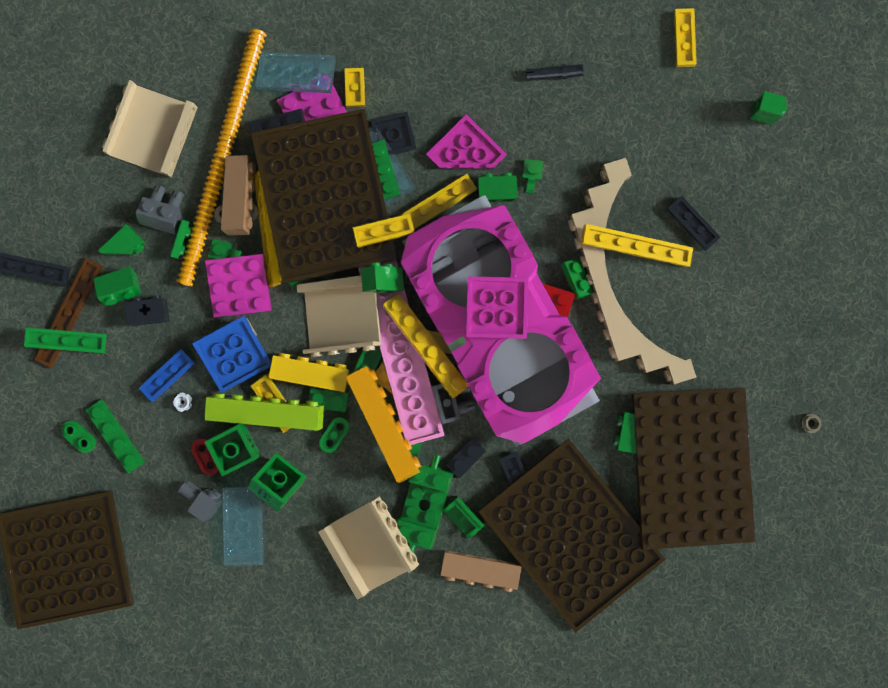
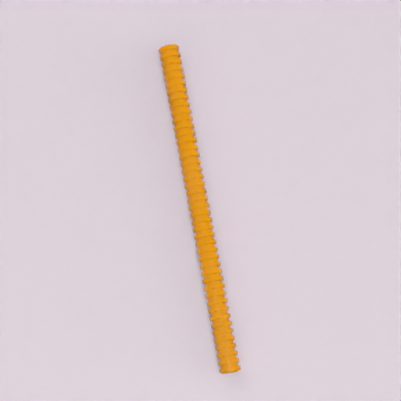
[176,29,266,287]

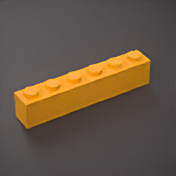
[346,366,421,483]

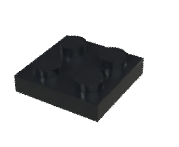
[371,112,417,156]

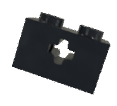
[124,295,169,326]

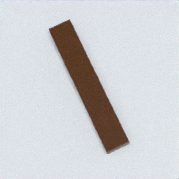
[34,257,104,368]

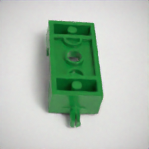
[397,454,454,553]

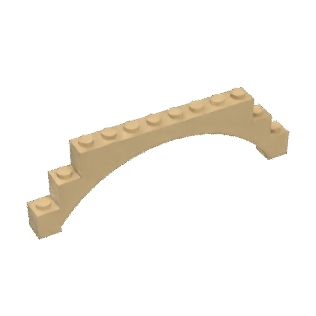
[568,158,696,384]

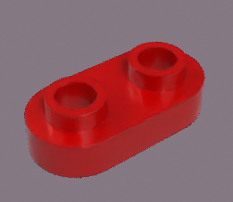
[192,438,219,475]

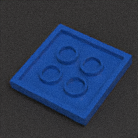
[192,315,272,393]

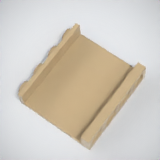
[102,80,198,177]
[297,276,381,357]
[318,496,419,600]

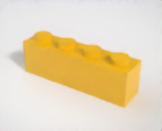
[269,353,350,393]

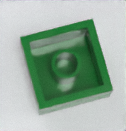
[205,424,261,476]
[248,452,307,512]

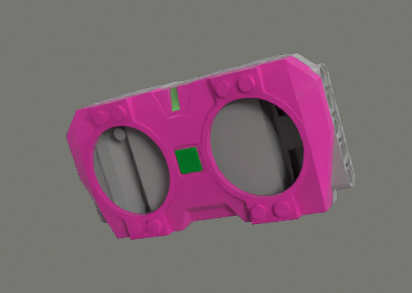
[401,196,601,447]

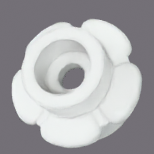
[173,393,192,412]

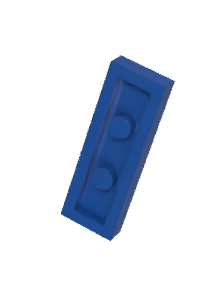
[139,349,195,402]

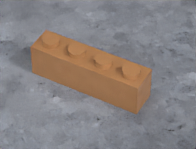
[221,155,256,235]
[441,550,522,592]

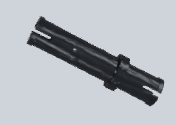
[526,64,584,81]

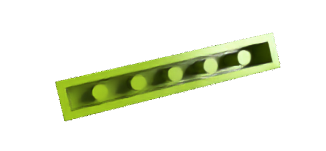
[205,393,324,431]

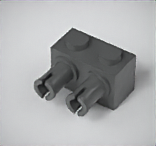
[136,185,184,234]
[431,380,475,424]
[178,481,225,522]

